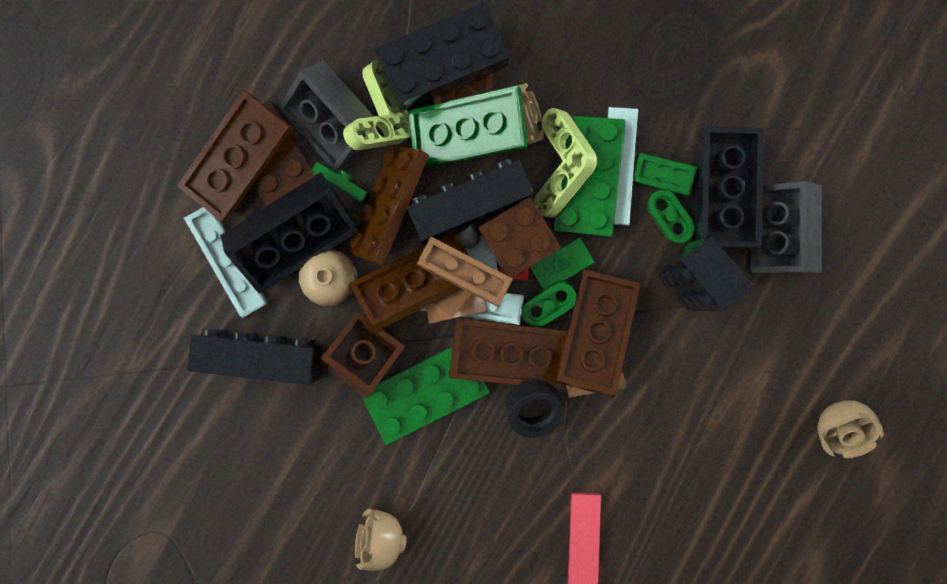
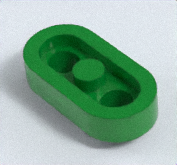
[647,190,694,244]
[522,281,576,327]

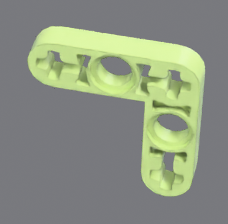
[343,60,411,150]
[534,108,597,218]

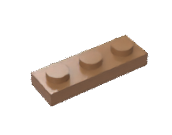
[417,237,513,307]

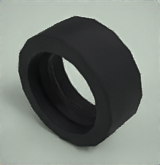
[505,380,564,438]

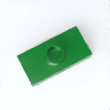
[633,153,697,196]
[311,162,370,204]
[530,238,595,290]

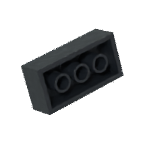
[374,2,509,112]
[693,126,764,250]
[407,159,534,245]
[220,172,359,293]
[656,236,754,311]
[187,328,323,385]

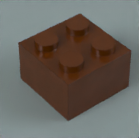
[478,197,561,278]
[318,311,405,398]

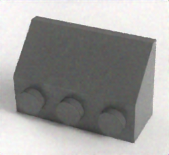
[278,61,380,172]
[750,181,822,274]

